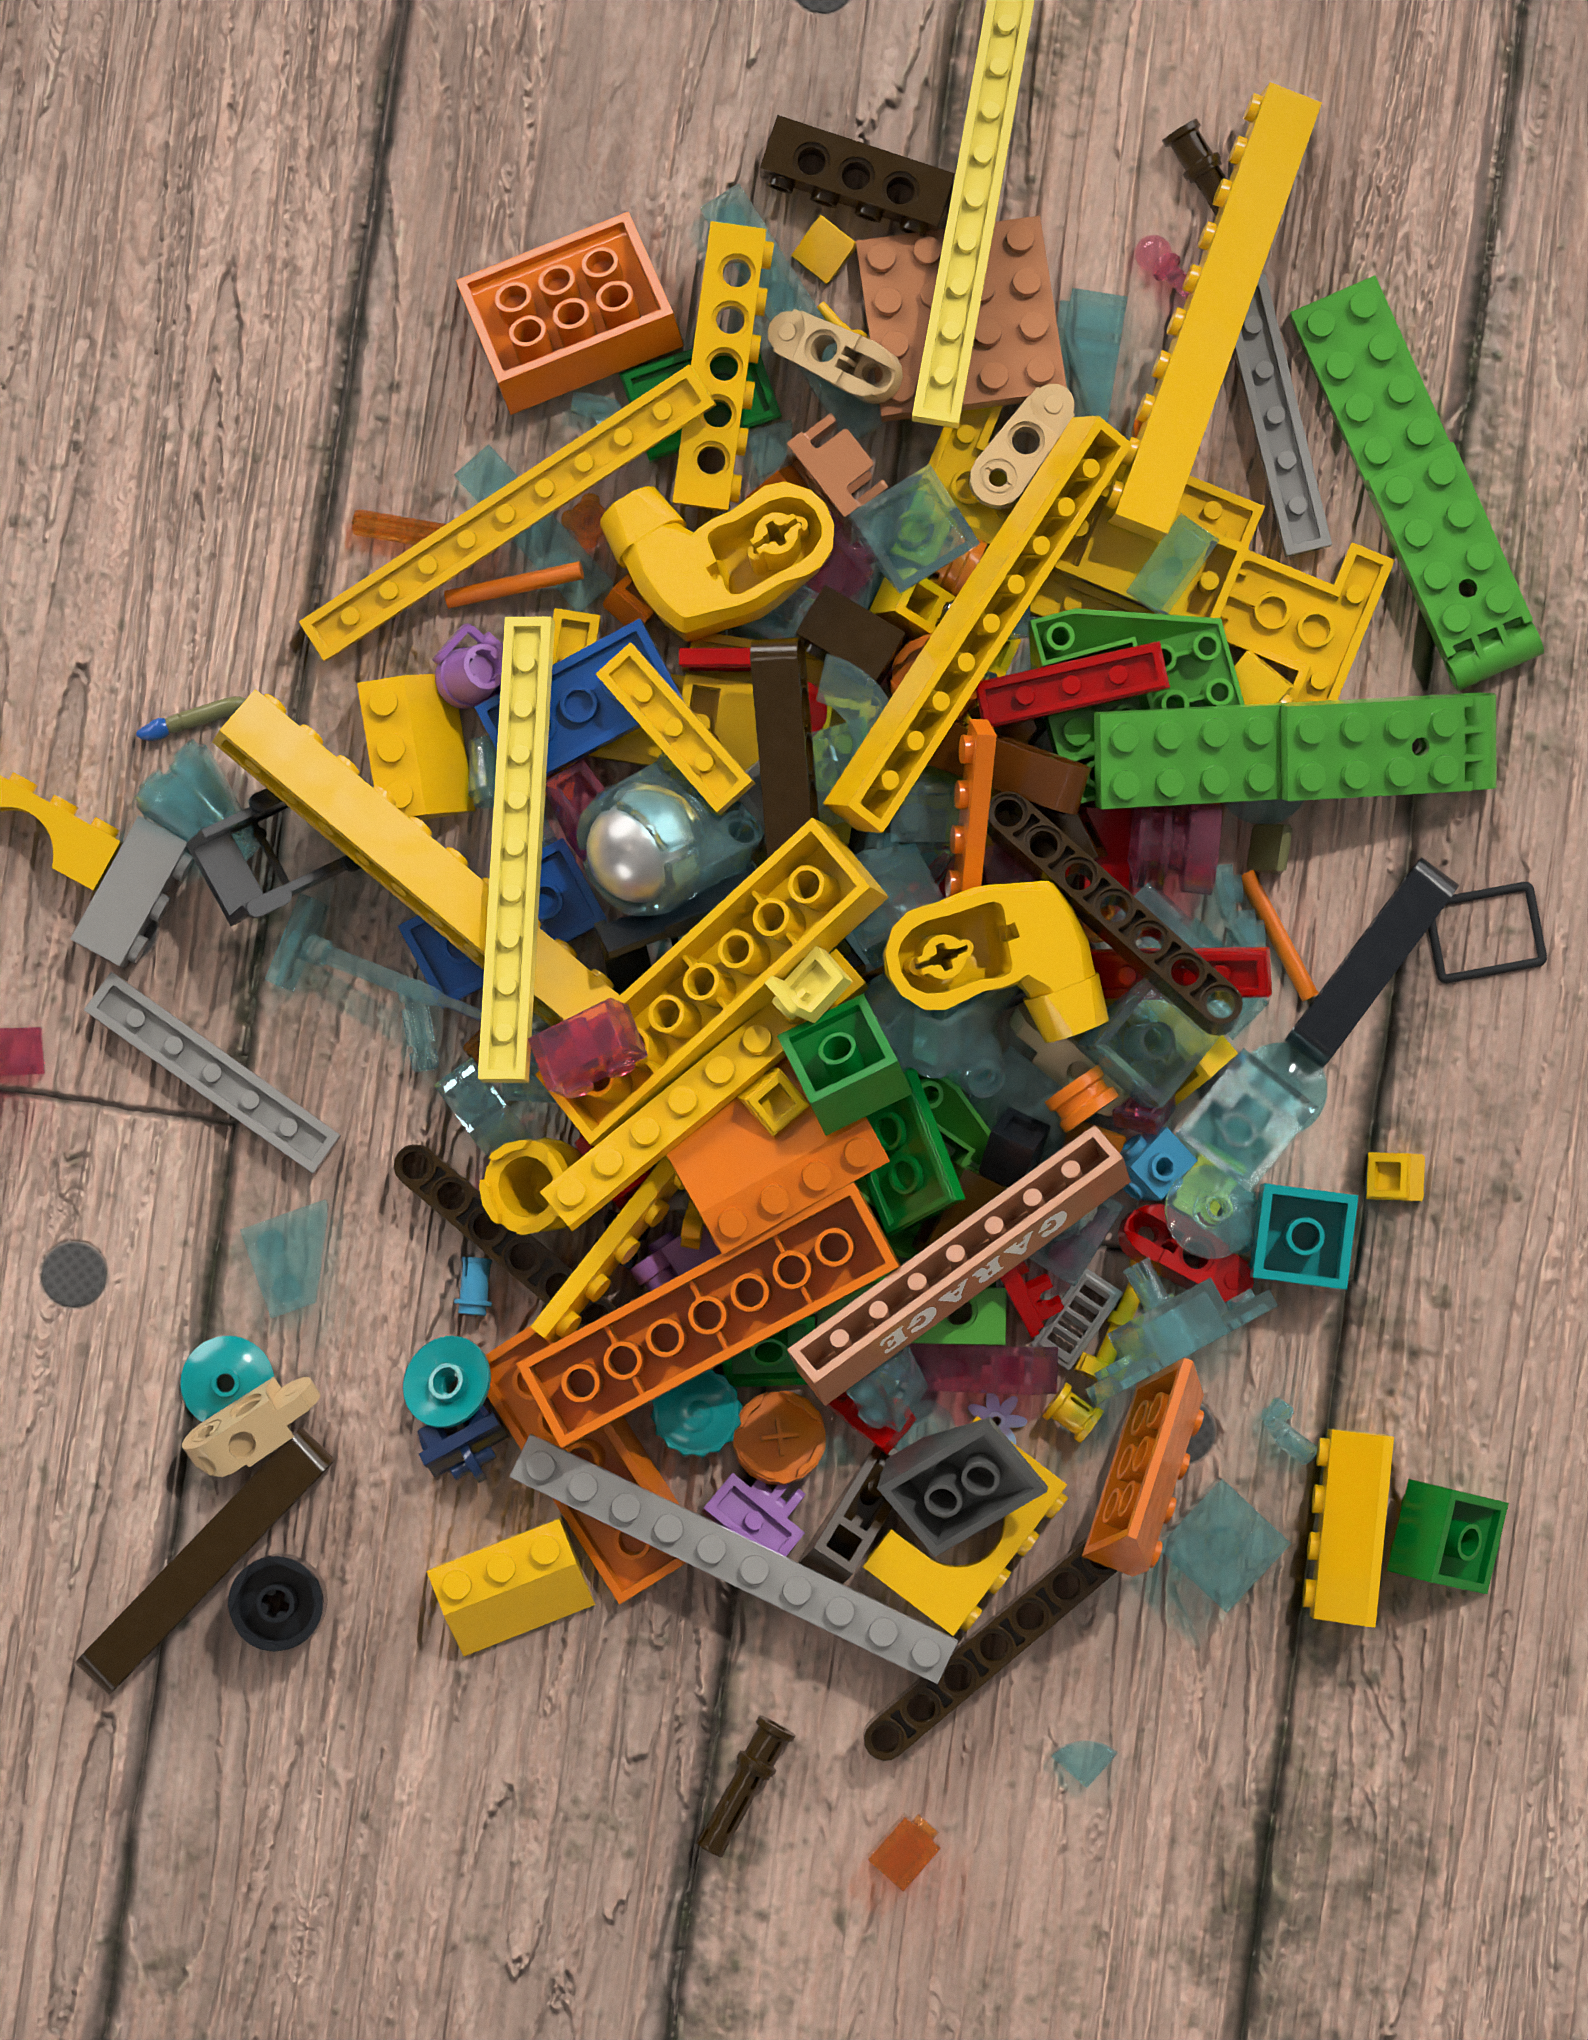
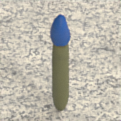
[136,696,246,741]

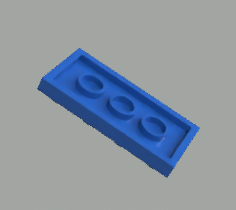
[474,618,685,777]
[398,838,608,1009]

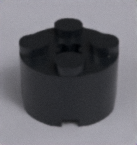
[228,1553,328,1652]

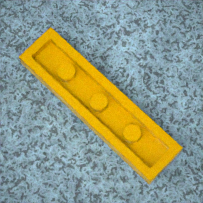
[596,642,756,815]

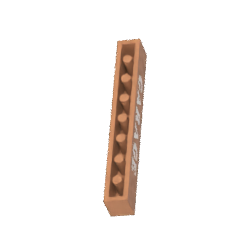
[787,1125,1131,1406]

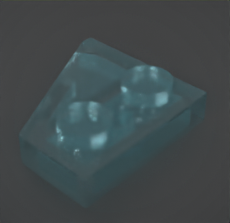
[240,1199,329,1318]

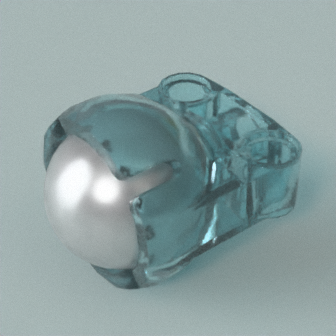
[576,752,763,916]

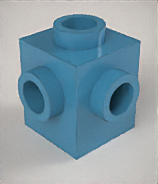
[1120,1127,1198,1201]

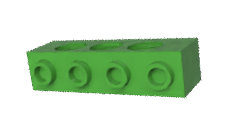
[816,1276,1006,1345]

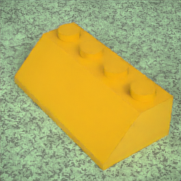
[1302,1428,1394,1628]

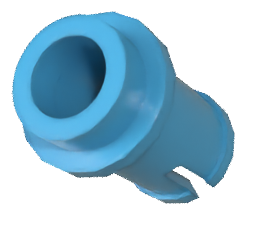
[454,1257,492,1316]

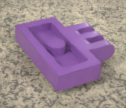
[701,1473,806,1556]

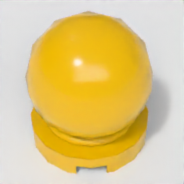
[479,1137,583,1235]

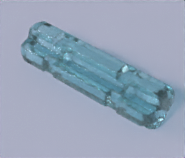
[397,980,439,1072]

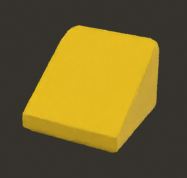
[791,215,857,285]
[737,1066,810,1136]
[1366,1152,1425,1201]

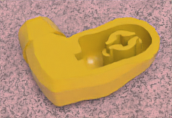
[600,481,834,642]
[883,881,1109,1043]

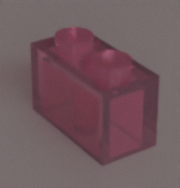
[528,997,648,1098]

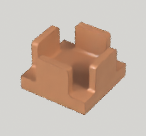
[787,413,889,530]

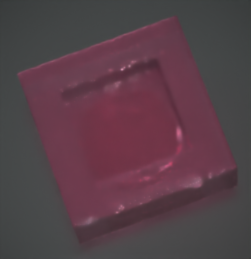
[1112,1085,1176,1135]

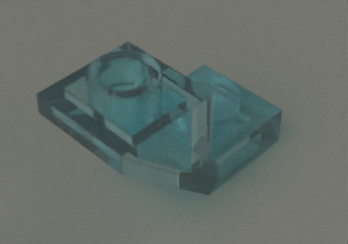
[434,1057,535,1160]

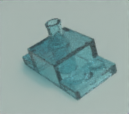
[1085,1257,1278,1405]

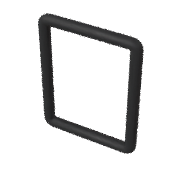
[1428,882,1547,984]

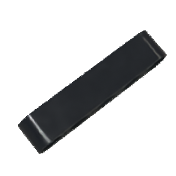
[1285,857,1459,1068]

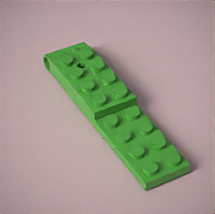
[1288,275,1544,691]
[1094,692,1497,809]

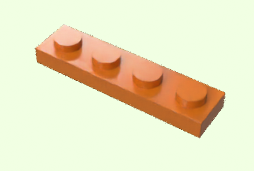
[945,719,997,898]

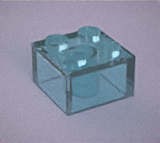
[1176,1048,1318,1192]
[1159,1476,1292,1613]

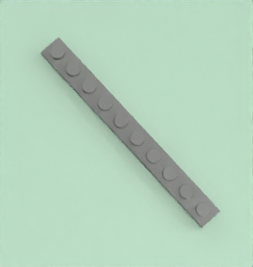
[509,1434,958,1684]

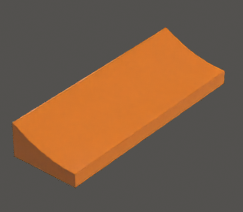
[485,1325,686,1605]

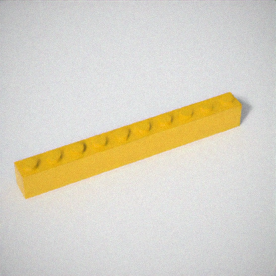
[1105,82,1322,542]
[823,416,1133,833]
[212,689,620,1042]

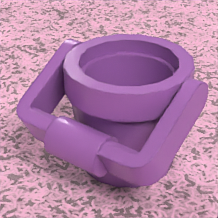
[432,623,503,710]

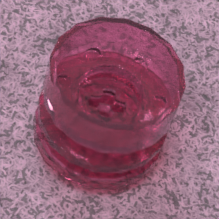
[1126,803,1222,896]

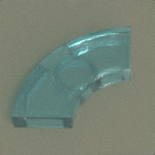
[816,654,889,757]

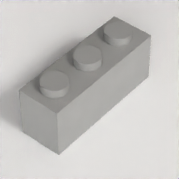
[70,815,194,969]

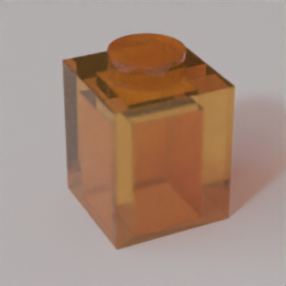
[867,1812,941,1891]

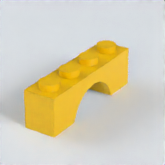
[0,772,123,892]

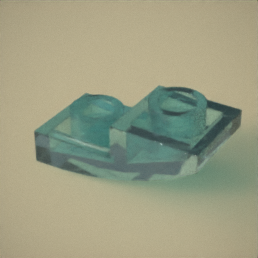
[1210,864,1266,947]

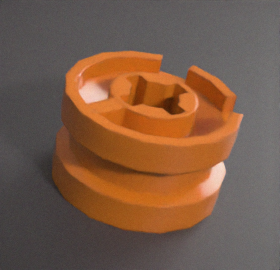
[930,528,988,597]
[1044,1065,1120,1133]

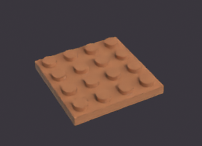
[855,215,1067,422]

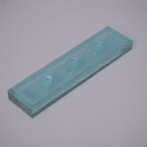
[454,444,614,612]

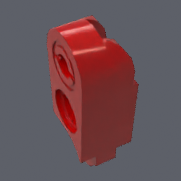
[1118,1203,1254,1305]

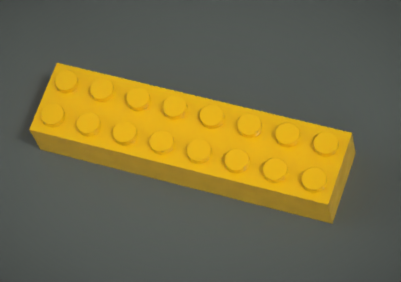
[535,817,889,1146]

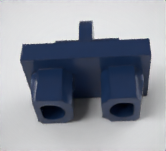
[417,1405,509,1483]

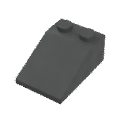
[877,1417,1048,1557]

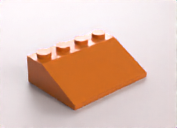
[456,211,684,415]
[666,1056,890,1255]
[1082,1358,1204,1577]

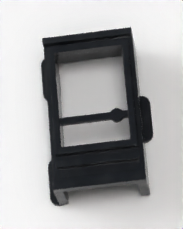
[186,788,362,926]
[594,865,755,995]

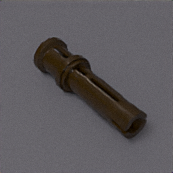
[1162,119,1226,216]
[696,1715,796,1858]

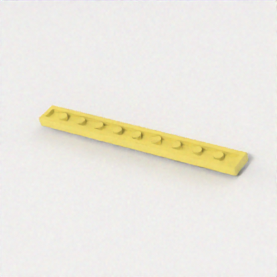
[912,0,1035,429]
[478,616,555,1083]

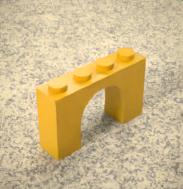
[862,1415,1068,1636]

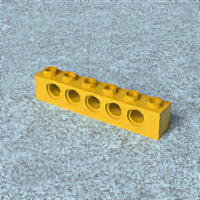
[672,221,774,512]

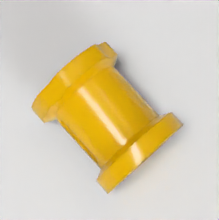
[1042,1382,1104,1443]

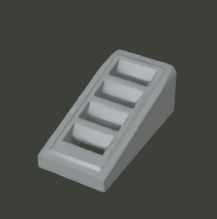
[1030,1267,1123,1371]

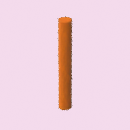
[444,561,584,609]
[1237,870,1319,1002]

